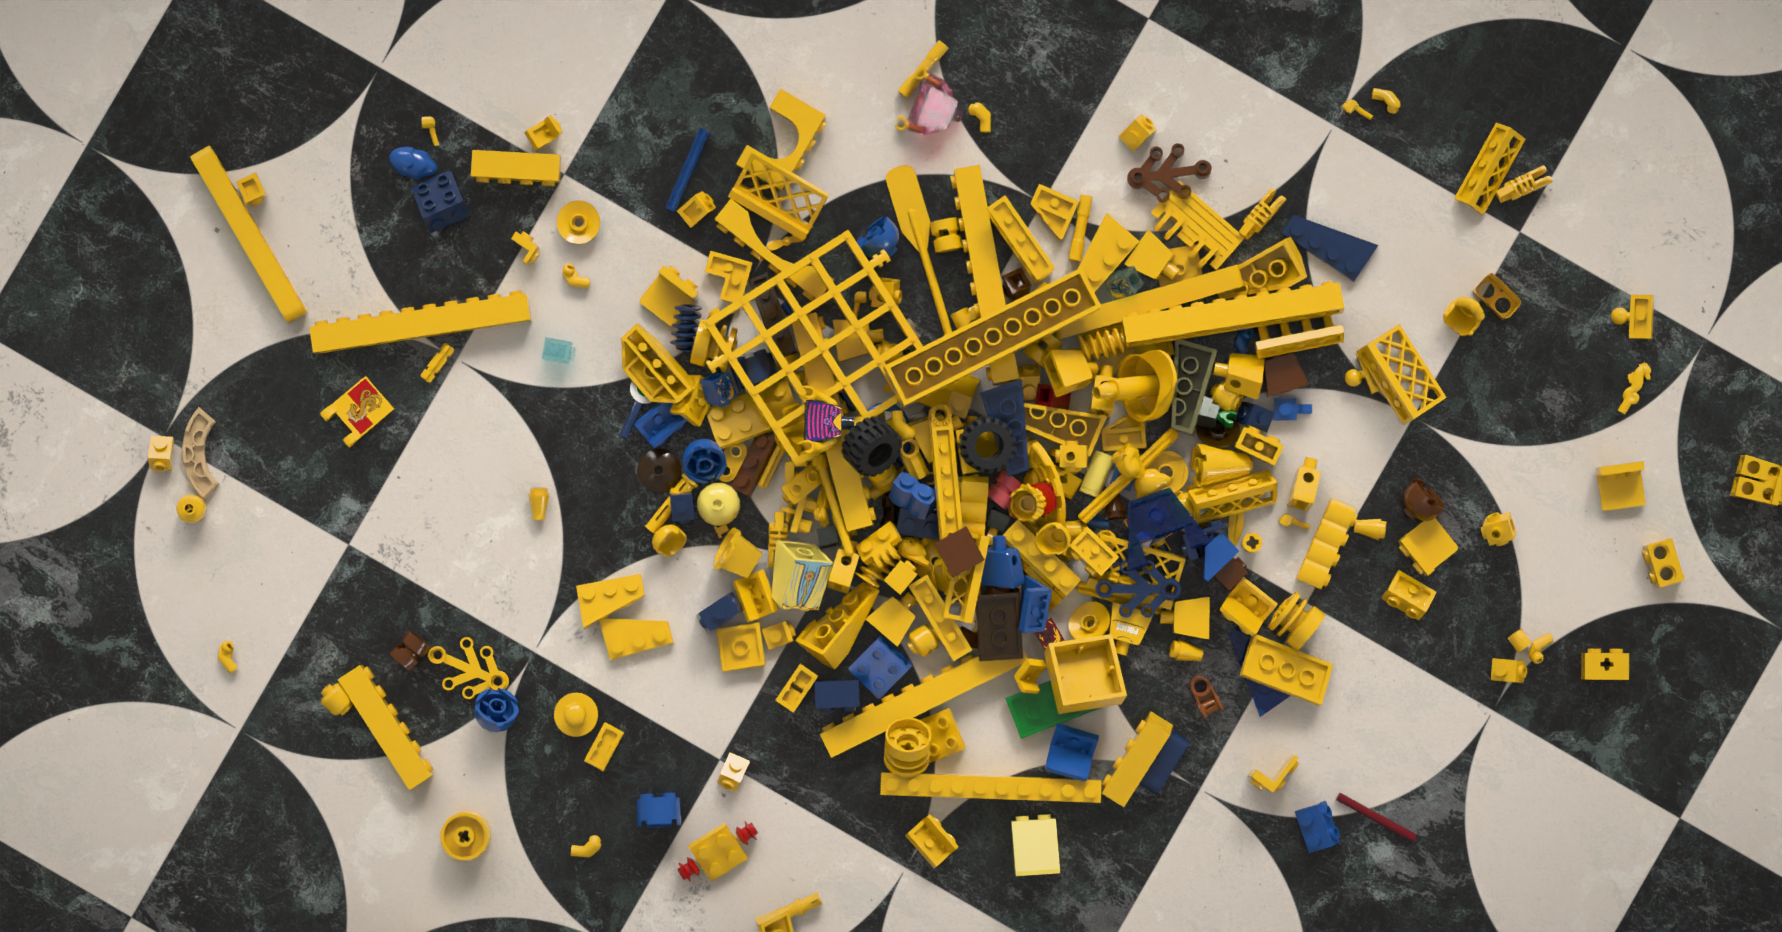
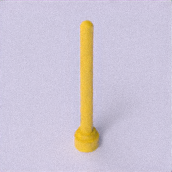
[811,454,854,556]

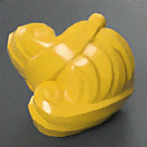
[1443,297,1485,336]

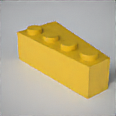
[1024,403,1107,457]

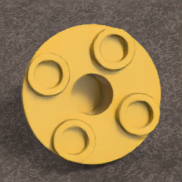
[554,693,598,737]

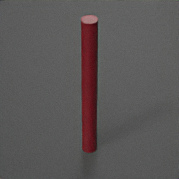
[1336,793,1417,842]

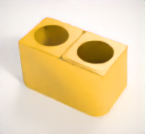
[1472,272,1521,320]

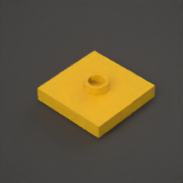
[1158,244,1202,287]
[716,622,766,672]

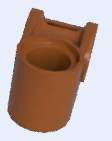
[1189,676,1224,719]

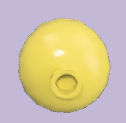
[697,483,740,526]

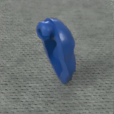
[389,147,438,180]

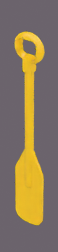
[886,165,952,336]

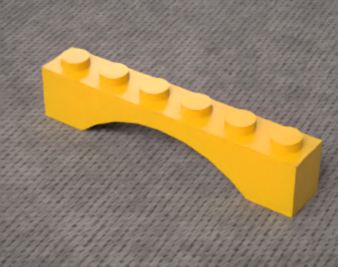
[715,199,834,302]

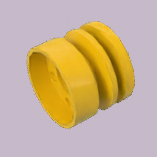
[690,319,738,372]
[1268,592,1326,650]
[884,718,931,777]

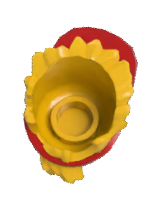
[1007,482,1057,523]

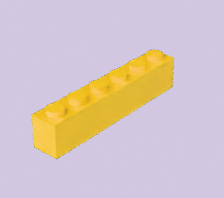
[338,665,434,790]

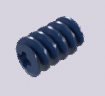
[670,304,702,352]

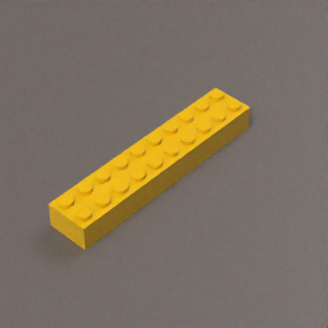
[883,268,1101,408]

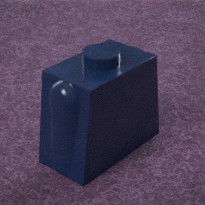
[696,592,743,634]

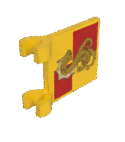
[320,376,394,448]

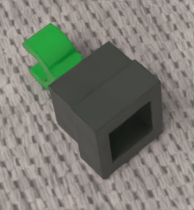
[1197,397,1237,428]

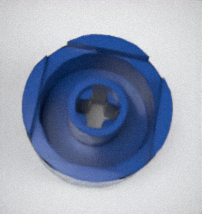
[636,793,681,828]

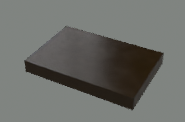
[975,592,1023,661]

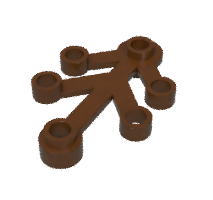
[1127,143,1212,203]

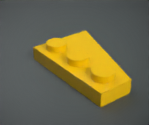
[599,618,674,660]

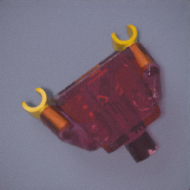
[895,66,963,136]

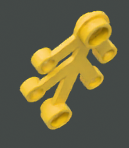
[428,637,509,699]

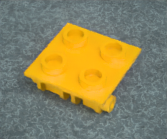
[920,708,966,763]

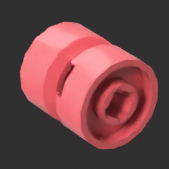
[988,469,1022,510]

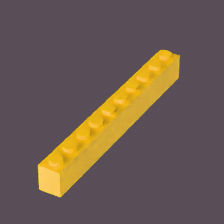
[950,165,1019,386]
[1122,281,1345,348]
[309,291,532,354]
[792,312,877,532]
[820,650,1028,758]
[880,772,1102,803]

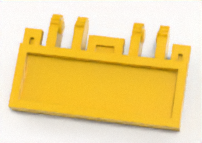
[1150,181,1245,270]

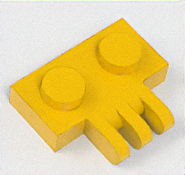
[855,521,902,569]

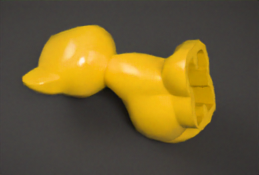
[1111,443,1171,503]

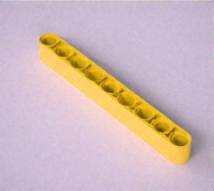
[190,145,307,323]
[1054,265,1244,340]

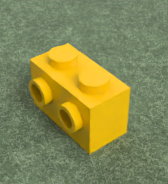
[1233,426,1284,466]

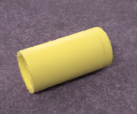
[1079,450,1113,498]

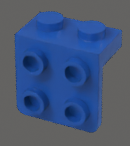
[1045,723,1099,781]

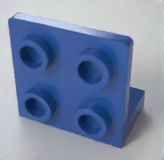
[1018,575,1052,633]
[849,634,913,699]

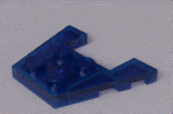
[1127,487,1211,572]

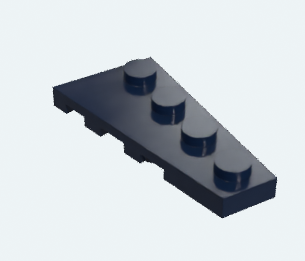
[1281,215,1378,282]
[980,379,1029,476]

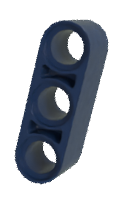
[1139,730,1190,795]

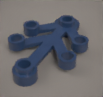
[1095,560,1181,618]

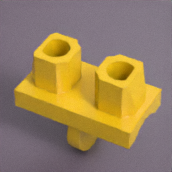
[780,495,817,533]

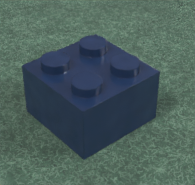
[814,679,860,713]

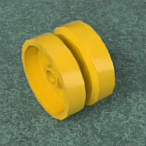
[440,811,491,861]

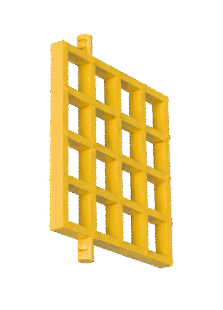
[703,230,923,467]

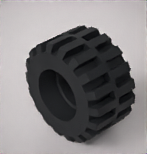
[841,416,902,477]
[958,416,1017,473]

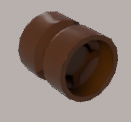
[389,630,431,672]

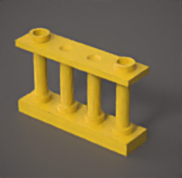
[987,196,1055,284]
[1256,315,1344,359]

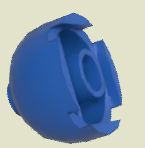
[857,216,899,259]
[682,439,727,483]
[474,688,519,733]

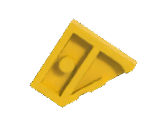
[1030,184,1079,240]

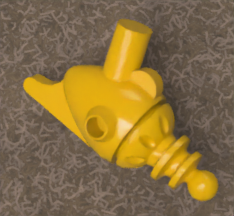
[894,537,932,567]

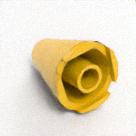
[1190,444,1253,488]

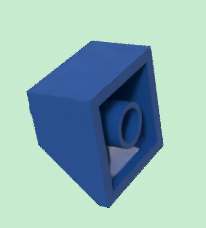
[1201,532,1239,582]

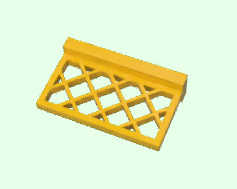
[728,150,829,241]
[1356,324,1447,425]
[1086,533,1186,610]

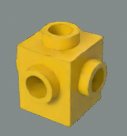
[869,277,902,312]
[1056,441,1088,472]
[1481,512,1517,546]

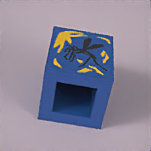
[700,371,737,407]

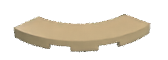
[182,407,219,500]

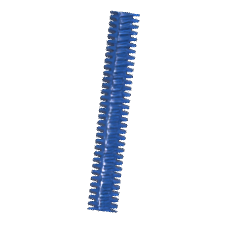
[666,128,710,213]

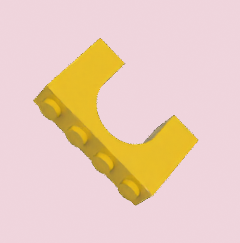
[736,88,827,192]

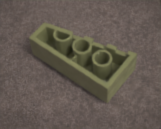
[1171,339,1219,436]

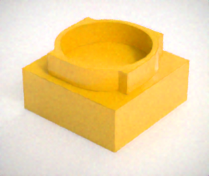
[1044,634,1127,714]

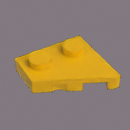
[1101,414,1147,453]

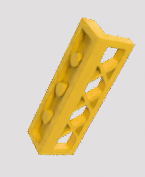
[1454,123,1526,215]
[1188,470,1278,524]
[942,533,990,624]
[909,575,972,661]

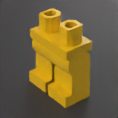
[1730,455,1782,506]

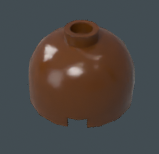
[1403,477,1445,521]

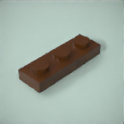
[731,433,777,497]

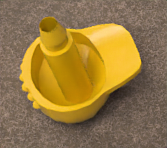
[1092,350,1177,422]

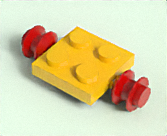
[677,821,758,882]

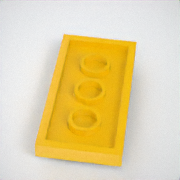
[706,379,796,449]
[1239,634,1334,706]

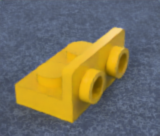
[670,375,710,427]
[1068,527,1119,578]
[1382,570,1436,620]

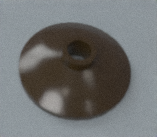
[1196,418,1240,448]
[638,449,681,492]

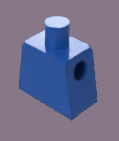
[980,535,1025,588]

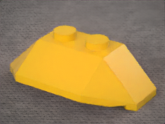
[621,323,694,403]

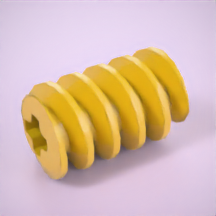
[1078,328,1126,362]
[855,549,901,588]

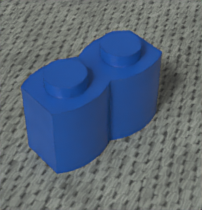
[889,472,936,520]

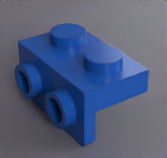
[634,402,687,448]
[1295,801,1340,853]

